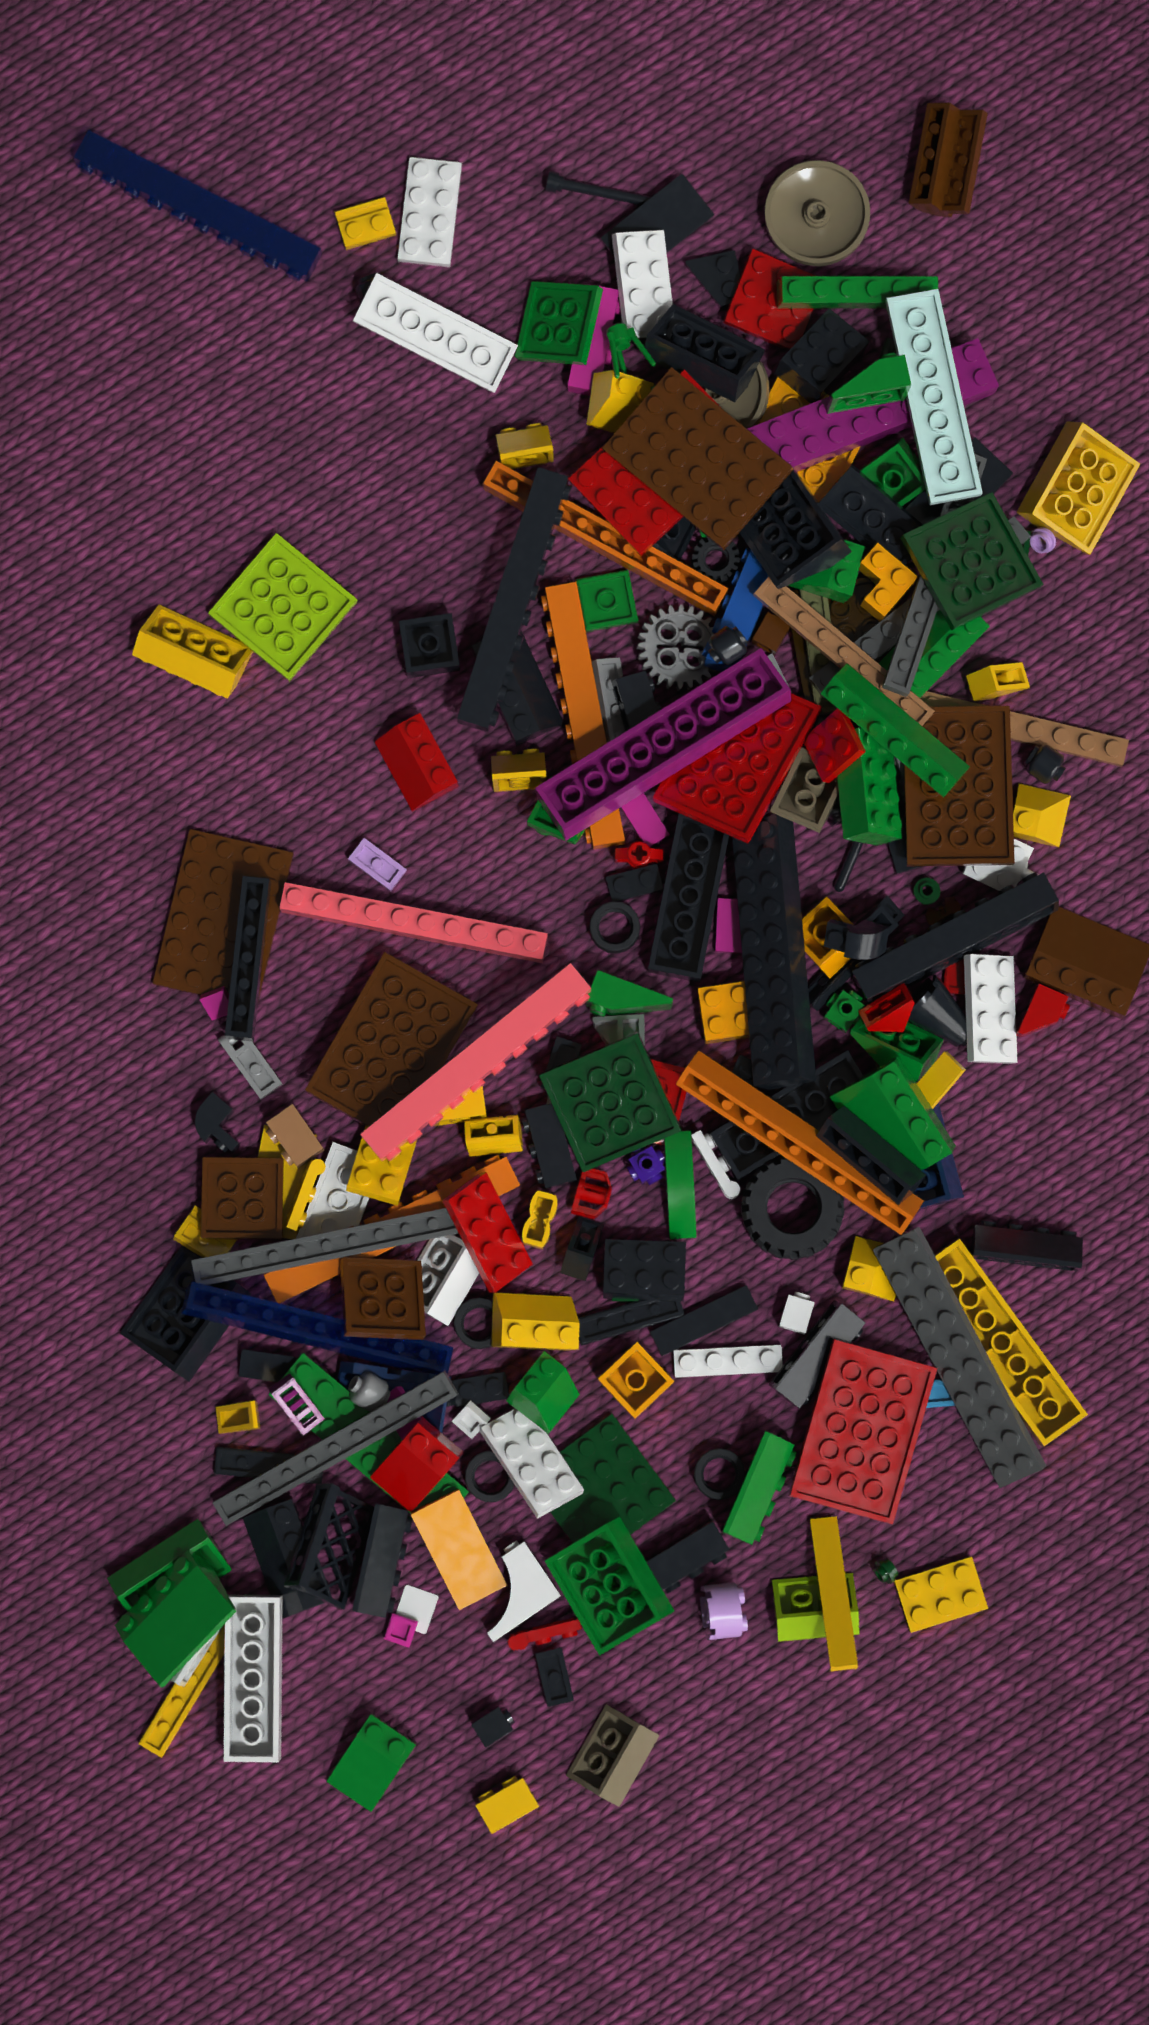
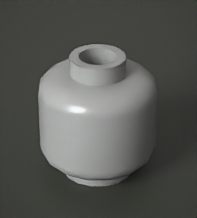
[348,1371,390,1412]

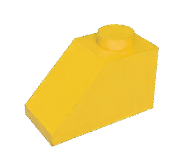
[966,662,1030,701]

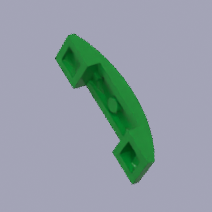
[664,1130,697,1239]

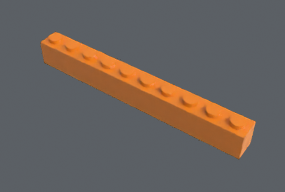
[483,461,728,617]
[541,582,625,850]
[676,1051,924,1235]
[264,1154,521,1304]

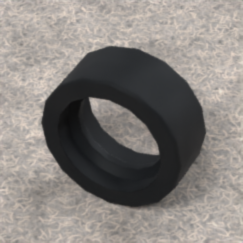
[590,901,640,954]
[454,1297,493,1350]
[694,1448,745,1500]
[465,1451,515,1502]

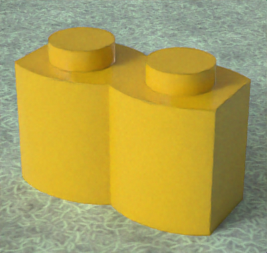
[522,1190,558,1249]

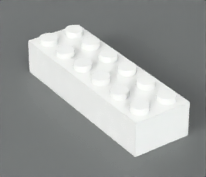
[224,1595,283,1762]

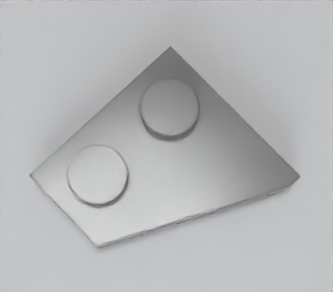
[593,1014,645,1046]

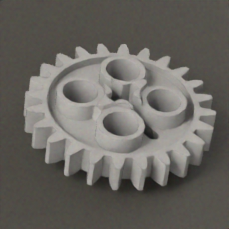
[636,604,716,691]

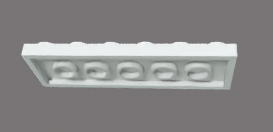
[353,273,518,393]

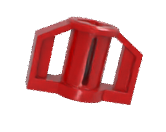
[615,841,663,869]
[571,1169,612,1220]

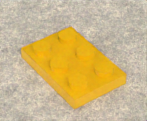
[346,1126,418,1206]
[894,1557,988,1633]

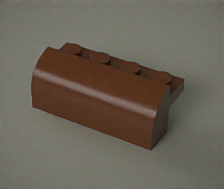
[909,103,988,217]

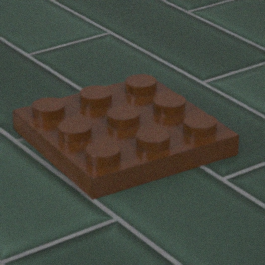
[201,1157,284,1240]
[340,1257,426,1340]

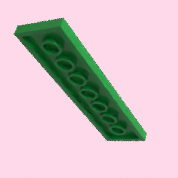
[268,1353,469,1513]

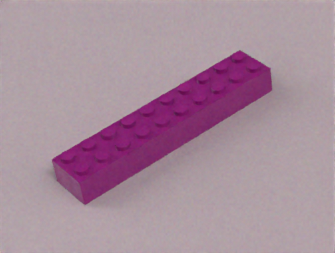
[747,338,999,472]
[535,648,791,841]

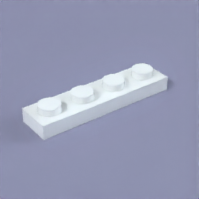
[674,1345,783,1378]

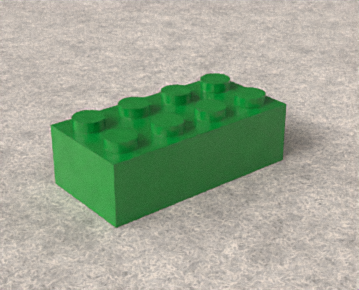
[837,728,902,846]

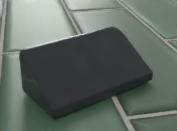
[239,1349,296,1382]

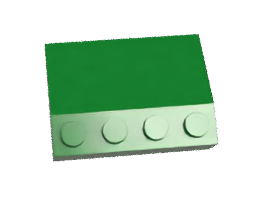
[830,1055,956,1171]
[545,1517,674,1656]
[115,1549,237,1688]

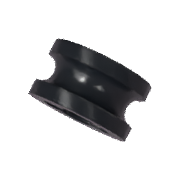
[828,807,842,827]

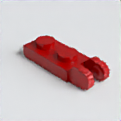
[507,1616,582,1651]

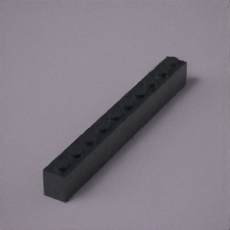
[457,467,572,732]

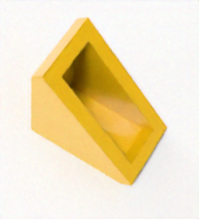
[216,1401,260,1434]

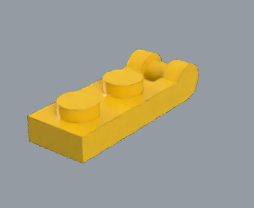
[283,1159,326,1232]

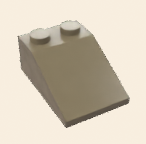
[770,747,839,833]

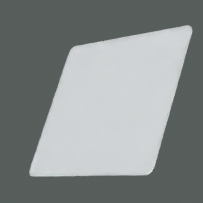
[396,1585,438,1634]

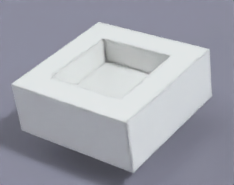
[452,1400,491,1439]

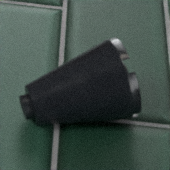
[908,975,967,1047]

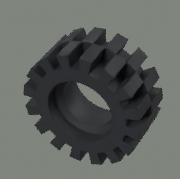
[692,537,740,584]

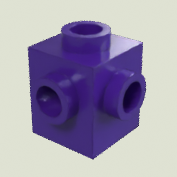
[626,1146,666,1185]

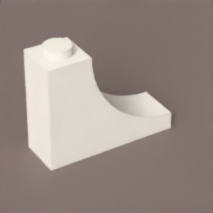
[487,1540,561,1642]

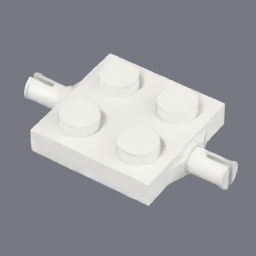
[962,839,1039,891]

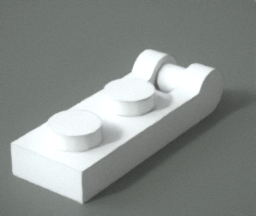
[691,1130,740,1199]

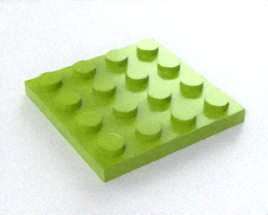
[208,533,358,682]

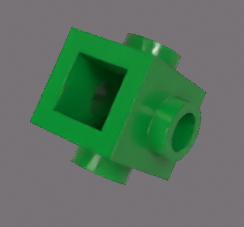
[823,990,865,1033]

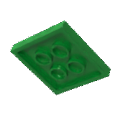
[515,281,603,365]

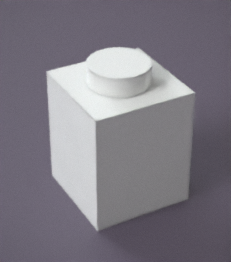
[779,1292,815,1335]

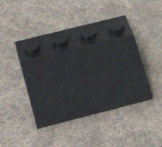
[739,468,852,589]
[120,1245,252,1382]

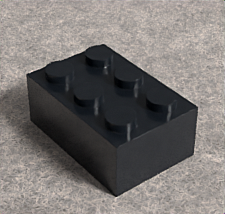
[774,308,870,404]
[603,1239,686,1301]

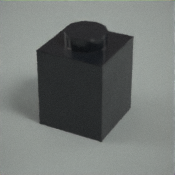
[471,1707,515,1748]

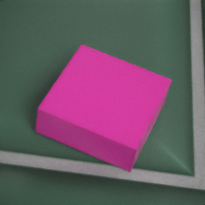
[199,986,229,1021]
[384,1613,419,1648]

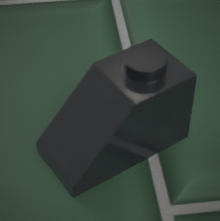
[560,1216,604,1281]

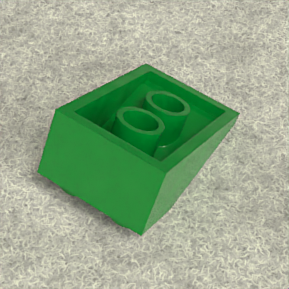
[826,353,911,414]
[860,437,926,506]
[788,540,865,603]
[586,970,673,1017]
[850,1017,944,1084]
[326,1713,417,1812]

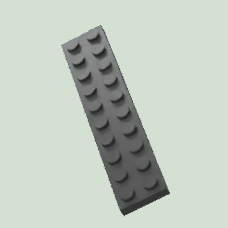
[873,1227,1047,1488]

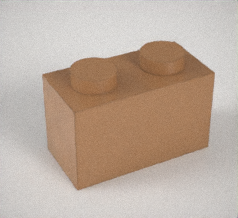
[266,1104,324,1168]

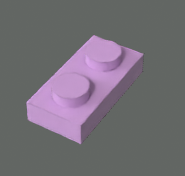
[348,838,407,892]

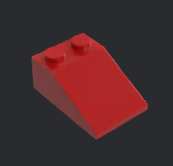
[370,1417,463,1512]

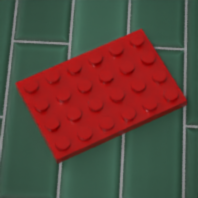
[569,370,720,556]
[652,693,822,844]
[788,1339,937,1524]

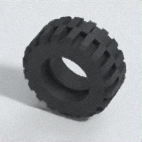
[741,1156,845,1260]

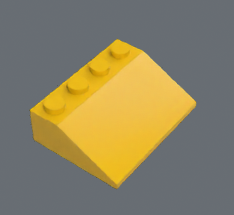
[1016,422,1140,555]

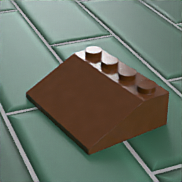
[1023,907,1149,1020]

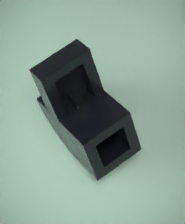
[855,895,905,935]
[824,919,889,959]
[195,1092,240,1153]

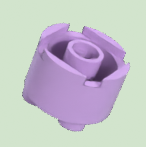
[700,1582,748,1640]

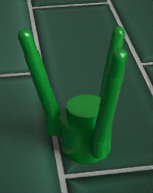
[606,323,656,379]

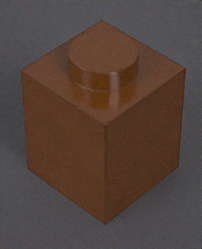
[752,612,791,656]

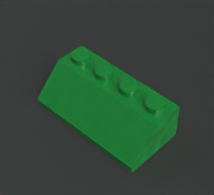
[878,610,990,698]
[722,1431,797,1545]
[107,1519,232,1611]

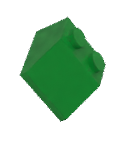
[506,1351,580,1434]

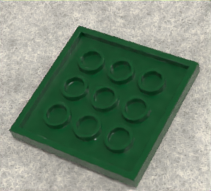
[901,492,1044,631]
[539,1032,682,1172]
[550,1414,676,1543]

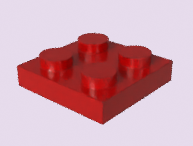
[804,708,866,783]

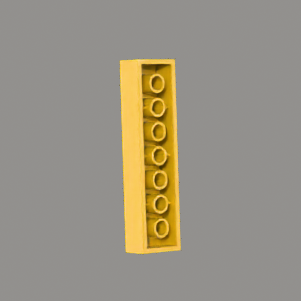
[935,1239,1088,1447]

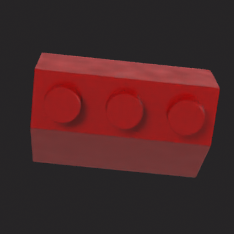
[374,713,459,812]

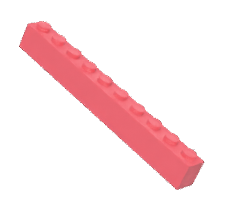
[280,882,548,963]
[360,963,591,1161]

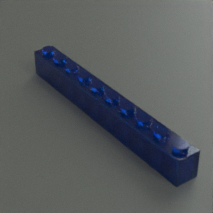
[74,130,322,282]
[181,1282,454,1375]

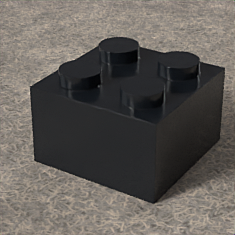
[399,613,460,678]

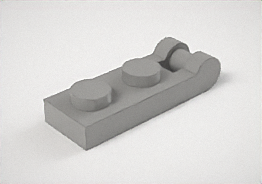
[218,1035,283,1100]

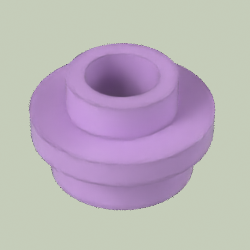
[1030,527,1056,553]

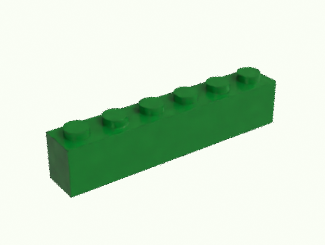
[776,276,938,308]
[821,663,970,797]

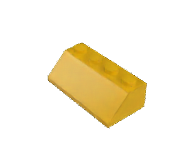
[132,604,253,699]

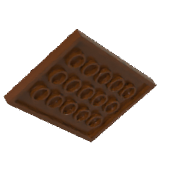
[602,367,794,550]
[904,706,1015,867]
[153,829,294,1003]
[305,952,478,1127]

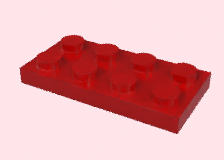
[442,1172,533,1293]

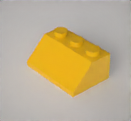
[491,1293,579,1351]

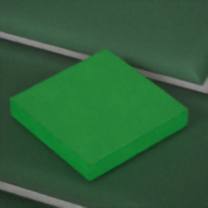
[576,570,638,632]

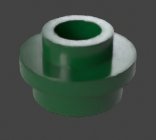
[914,878,941,905]
[874,1558,898,1584]

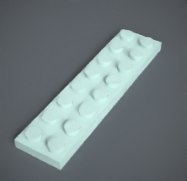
[885,289,983,505]

